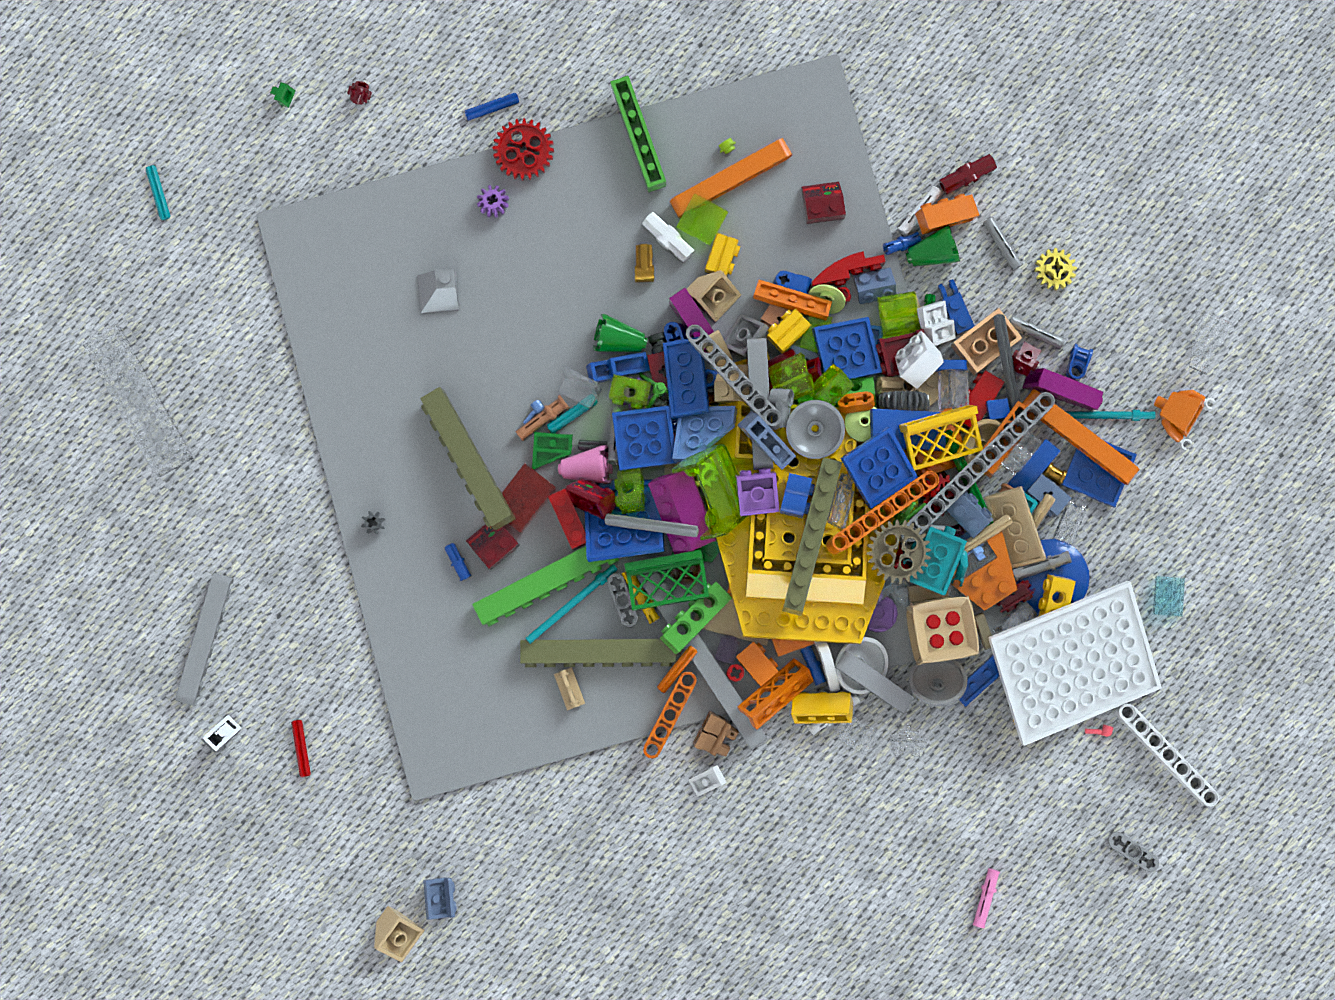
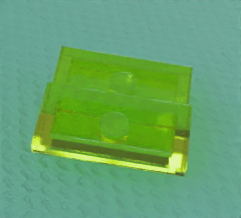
[676,194,729,245]
[877,291,920,338]
[768,352,814,400]

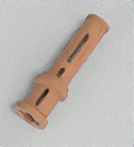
[515,395,570,441]

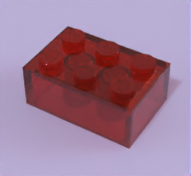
[502,463,556,534]

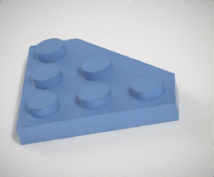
[672,406,737,462]

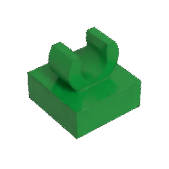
[270,82,295,108]

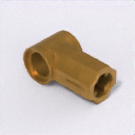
[635,244,654,283]

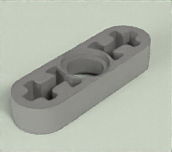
[607,573,638,627]
[1108,832,1159,872]

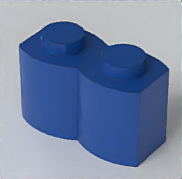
[780,473,815,519]

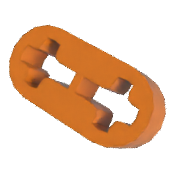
[837,391,875,413]

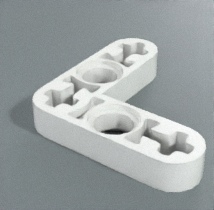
[814,641,840,693]

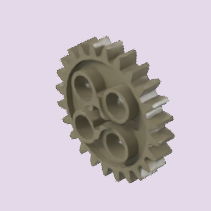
[867,520,931,584]

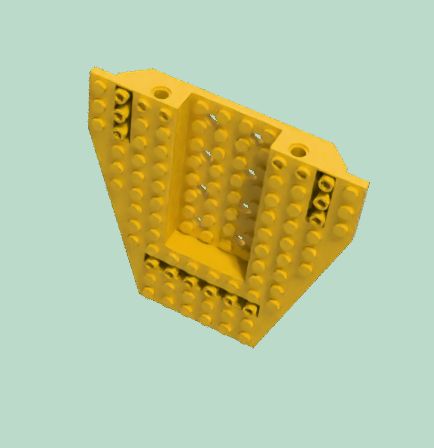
[697,401,926,644]

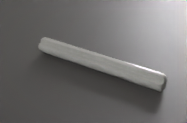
[605,514,699,537]

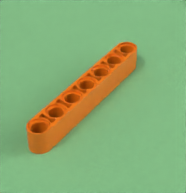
[669,138,793,218]
[1022,389,1140,485]
[826,471,939,554]

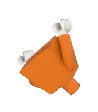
[1154,390,1215,450]

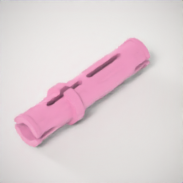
[972,868,1000,928]

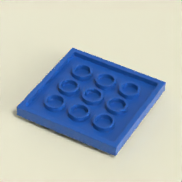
[585,480,665,562]

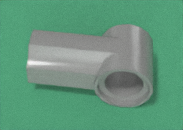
[769,388,794,428]

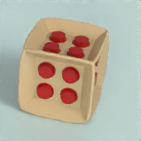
[906,596,979,665]

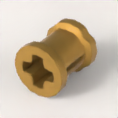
[1043,462,1067,486]

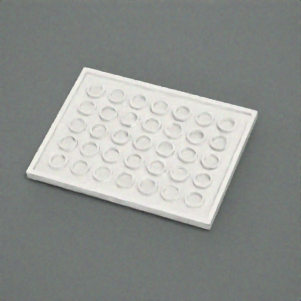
[988,581,1162,746]

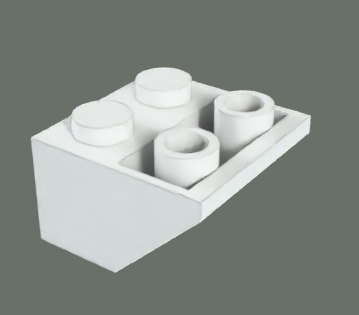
[895,331,944,389]

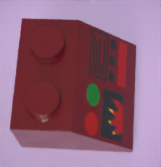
[801,181,846,224]
[565,479,618,520]
[466,524,520,570]

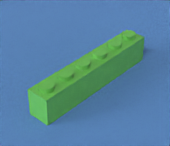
[610,76,666,193]

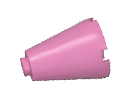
[558,445,613,484]

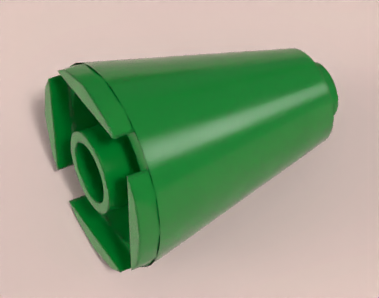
[906,225,960,267]
[593,314,647,352]

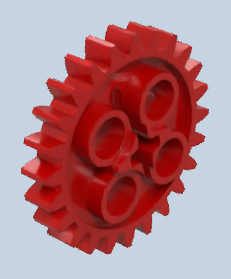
[492,118,554,181]

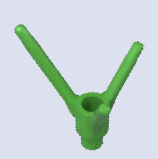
[639,373,668,408]
[892,492,926,526]

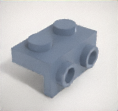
[853,267,896,304]
[947,492,993,538]
[423,877,457,920]

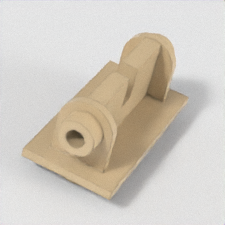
[554,667,585,711]

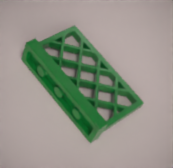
[624,550,710,611]

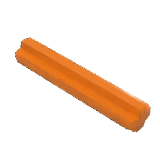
[657,645,697,693]

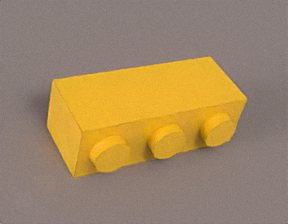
[791,692,854,724]

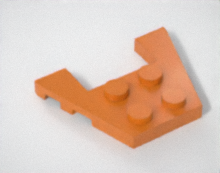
[950,531,1017,611]

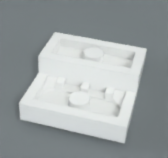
[917,301,956,346]

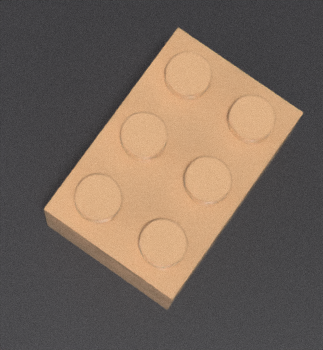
[951,308,1022,376]

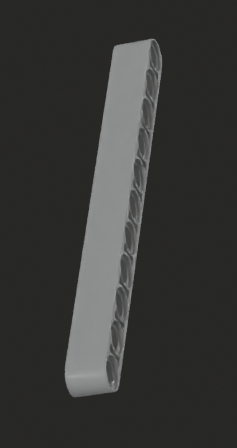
[899,392,1055,545]
[636,572,767,750]

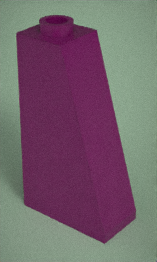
[669,288,714,353]
[1022,368,1104,410]

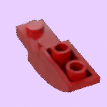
[811,251,886,288]

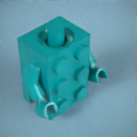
[904,526,968,596]

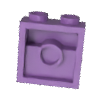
[735,468,780,516]

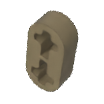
[974,612,992,650]

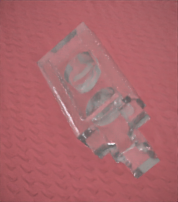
[827,473,854,529]
[1053,492,1087,546]

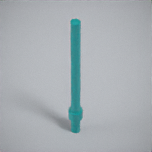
[1065,410,1156,421]
[525,564,618,644]

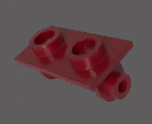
[996,580,1035,612]

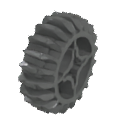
[877,391,930,411]

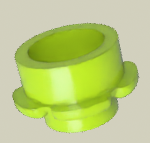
[718,138,736,154]

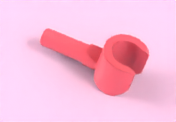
[1085,724,1113,737]

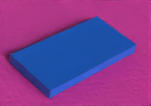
[663,337,710,419]
[870,409,946,451]

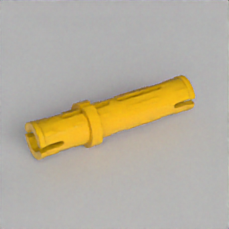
[621,572,660,624]

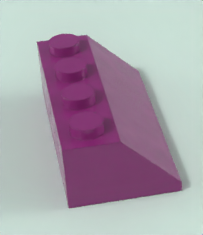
[648,467,717,554]

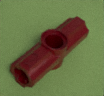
[939,154,997,195]

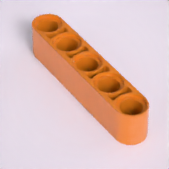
[643,672,697,759]

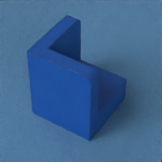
[982,398,1010,420]

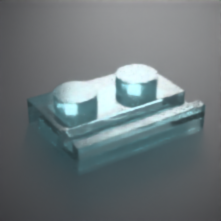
[1153,576,1185,617]

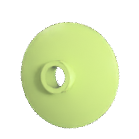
[808,285,846,314]
[845,407,877,442]

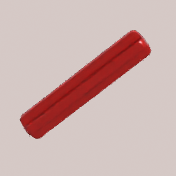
[291,720,311,777]

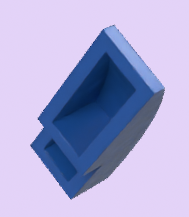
[586,352,650,385]
[1007,439,1060,492]

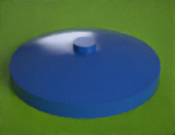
[1012,539,1090,614]

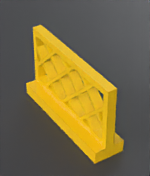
[899,405,983,471]

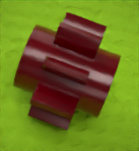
[347,81,372,105]

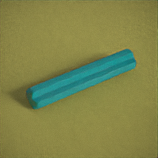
[145,165,171,220]
[547,394,598,433]

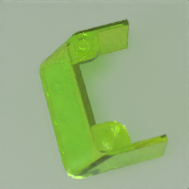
[671,444,748,541]

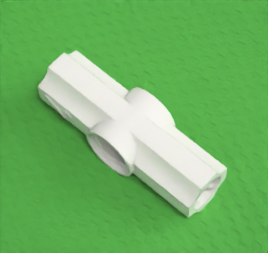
[642,212,695,263]

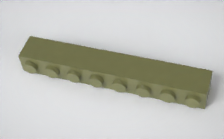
[420,387,516,530]
[782,457,842,616]
[520,639,676,667]

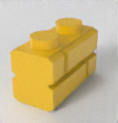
[705,233,741,276]
[767,309,811,353]

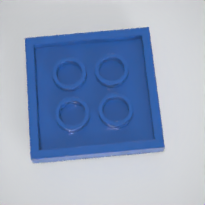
[812,317,882,385]
[612,406,677,471]
[840,427,918,509]
[1061,441,1137,508]

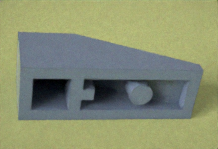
[738,411,796,470]

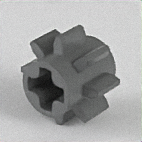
[361,511,385,535]

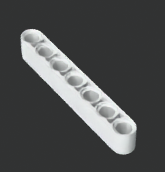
[1116,704,1219,806]

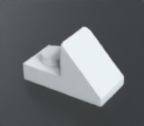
[689,765,727,797]

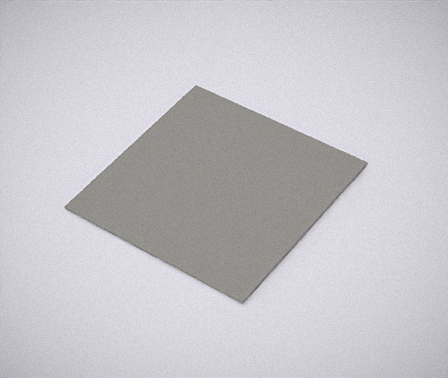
[257,54,1007,801]

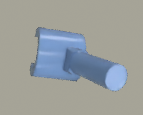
[523,400,544,424]

